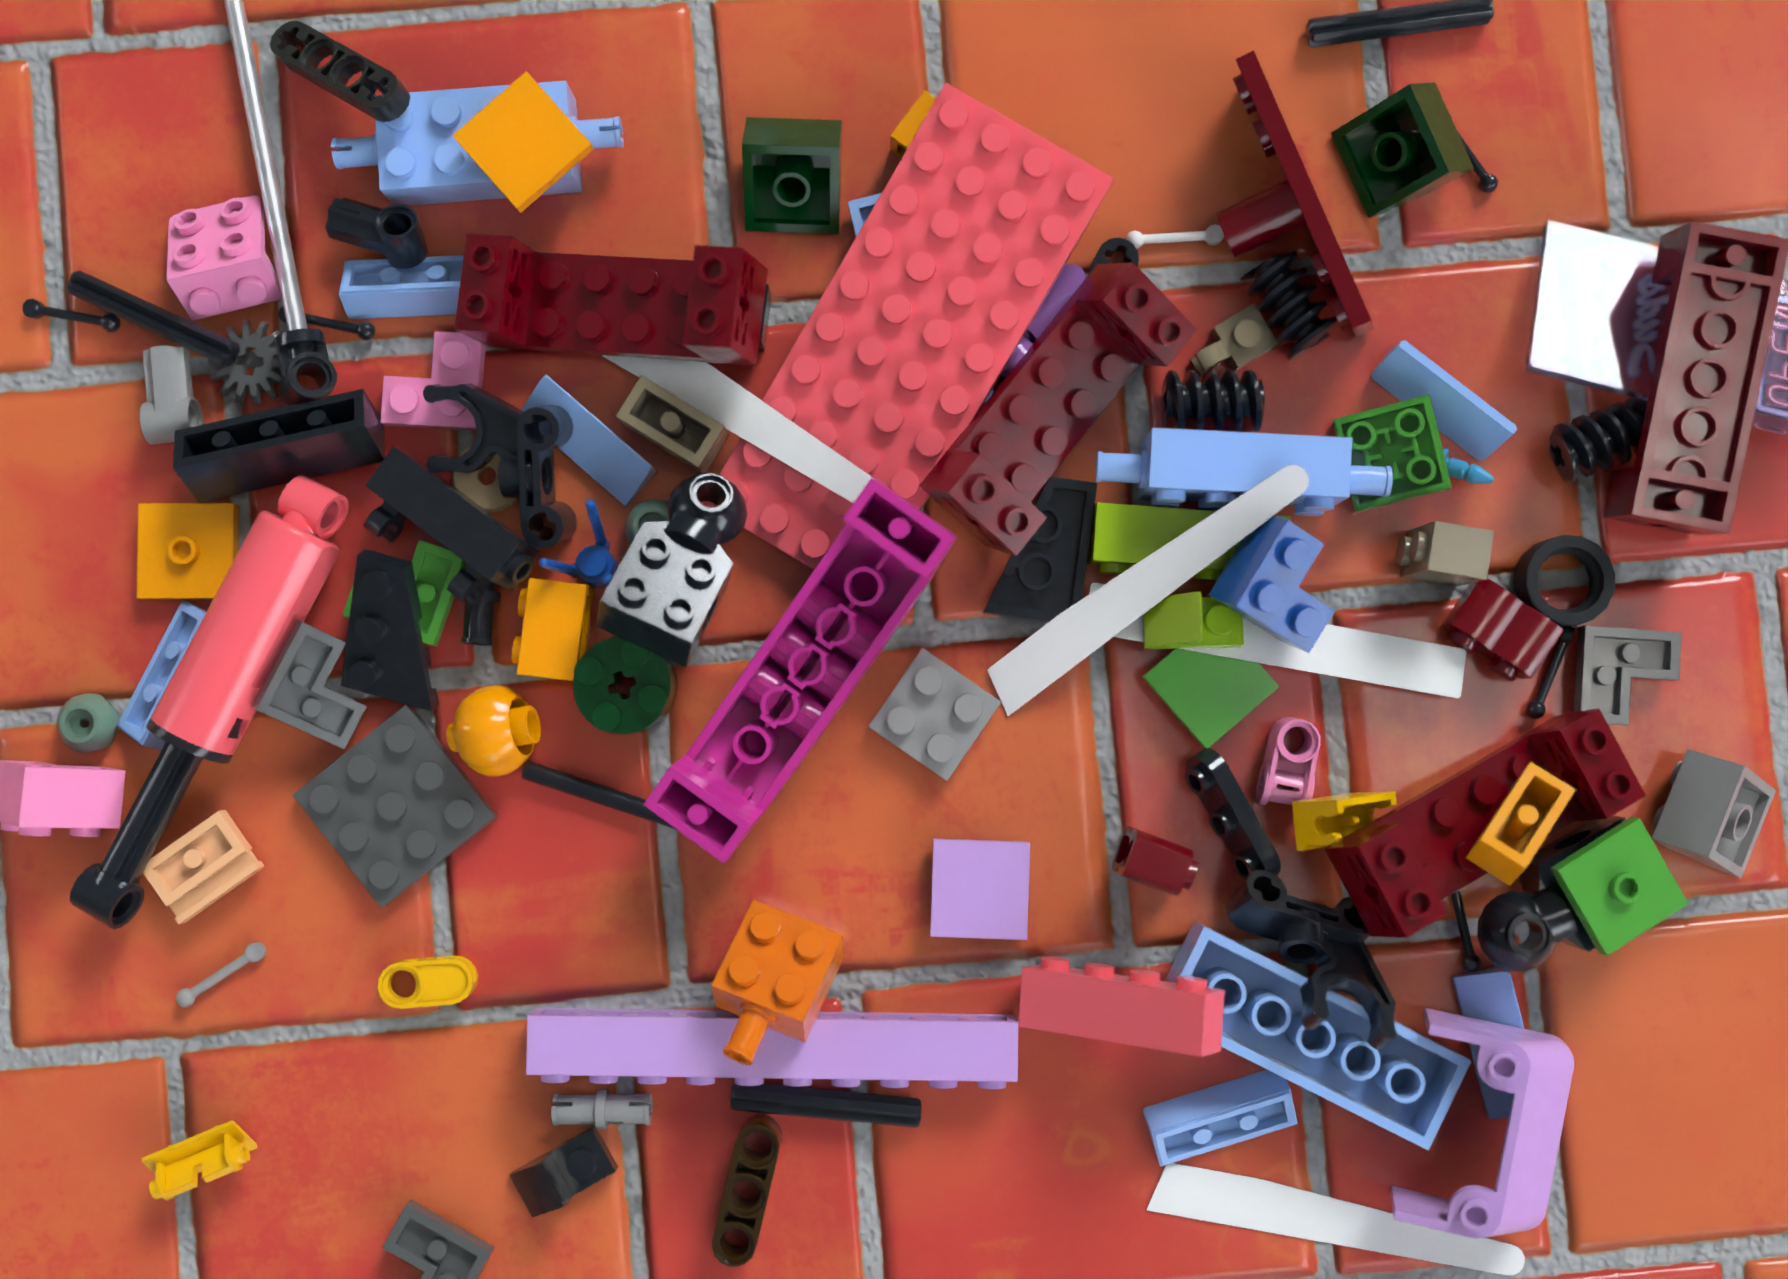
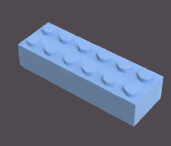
[1165,920,1471,1151]

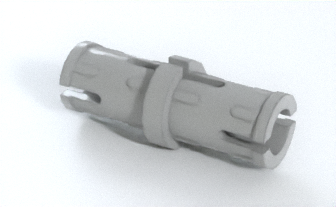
[551,1089,653,1129]

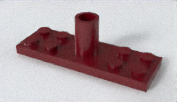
[1216,50,1374,337]

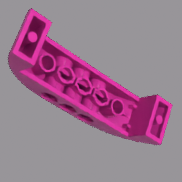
[643,477,957,864]

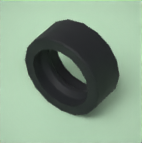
[1513,535,1615,627]

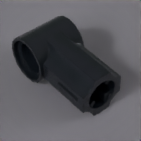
[325,198,428,269]

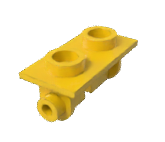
[142,1120,257,1201]

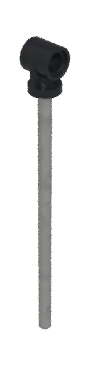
[224,0,337,405]

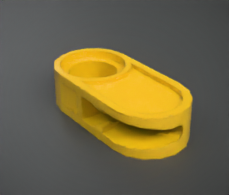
[377,955,478,1009]

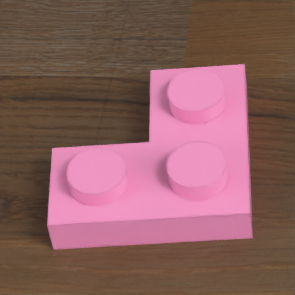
[380,331,486,431]

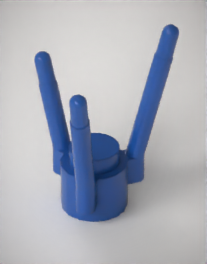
[539,499,619,588]

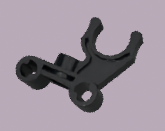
[423,383,577,549]
[1226,869,1397,1050]

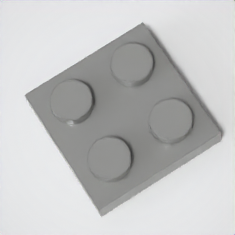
[868,648,1001,781]

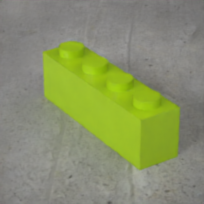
[1088,502,1291,582]

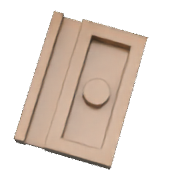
[143,810,265,924]

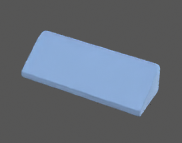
[339,255,464,319]
[1370,340,1518,461]
[521,374,657,507]
[116,600,207,751]
[1452,966,1525,1119]
[1143,1070,1298,1167]

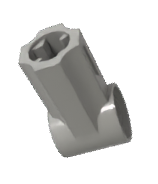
[140,345,204,445]

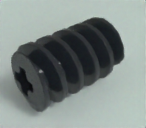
[1240,251,1337,361]
[1161,370,1265,431]
[1549,395,1648,484]

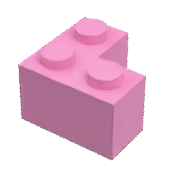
[0,760,126,837]

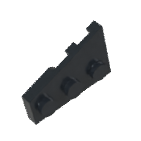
[983,476,1097,622]
[341,549,439,712]

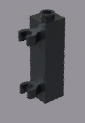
[364,446,540,606]

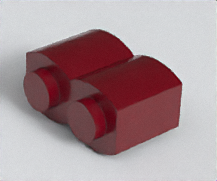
[1442,578,1564,681]
[1112,826,1198,896]

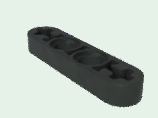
[270,20,410,122]

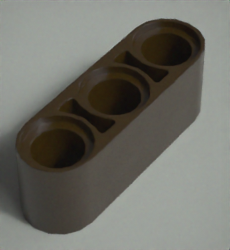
[712,1115,782,1267]

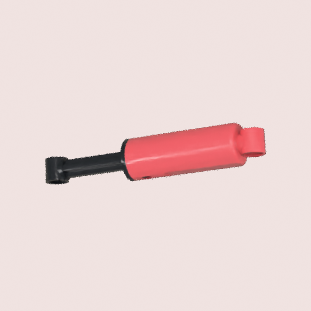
[70,475,349,929]

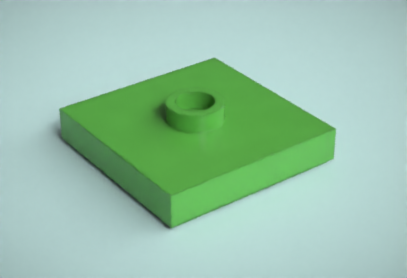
[1550,817,1689,956]

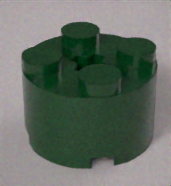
[573,637,678,734]

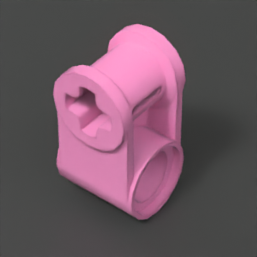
[1256,717,1321,805]

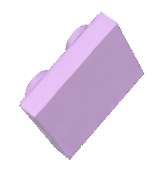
[930,838,1030,940]

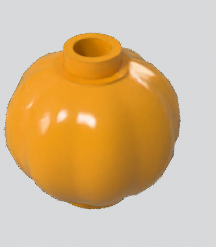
[446,685,541,777]

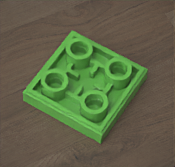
[1333,394,1453,512]
[1142,648,1279,749]

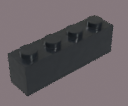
[173,389,385,503]

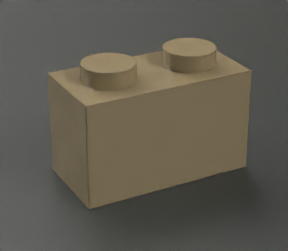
[616,375,729,474]
[1396,521,1494,587]

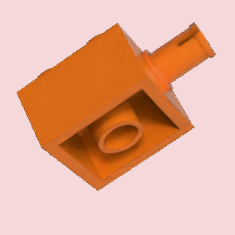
[711,899,844,1066]

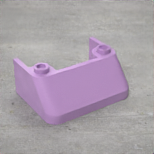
[1390,1008,1574,1239]

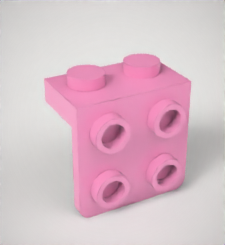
[167,195,282,321]

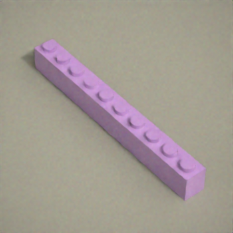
[526,1008,1018,1089]

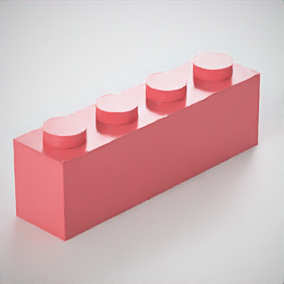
[1018,957,1225,1057]

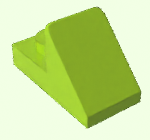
[1143,592,1244,649]

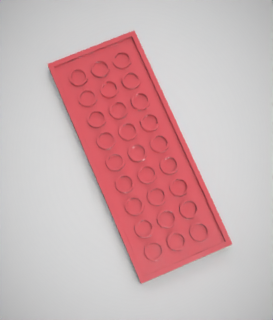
[703,82,1114,570]

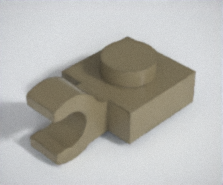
[1189,303,1278,376]

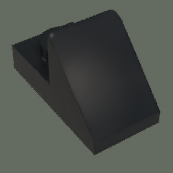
[509,1125,618,1217]

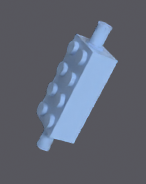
[331,81,624,206]
[1095,428,1393,516]

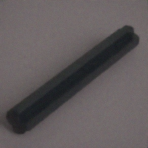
[1305,0,1494,47]
[66,270,240,366]
[730,1083,922,1128]

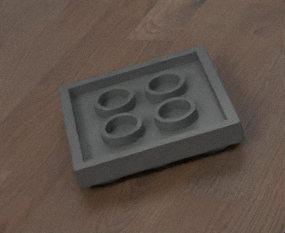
[293,705,499,908]

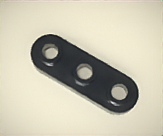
[1185,748,1281,880]

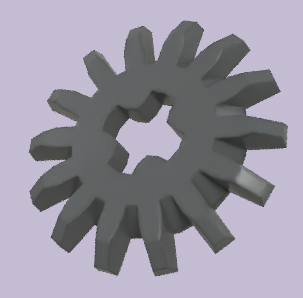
[208,320,282,405]

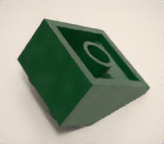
[1331,82,1474,218]
[742,117,842,234]

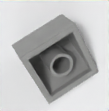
[1652,749,1776,879]

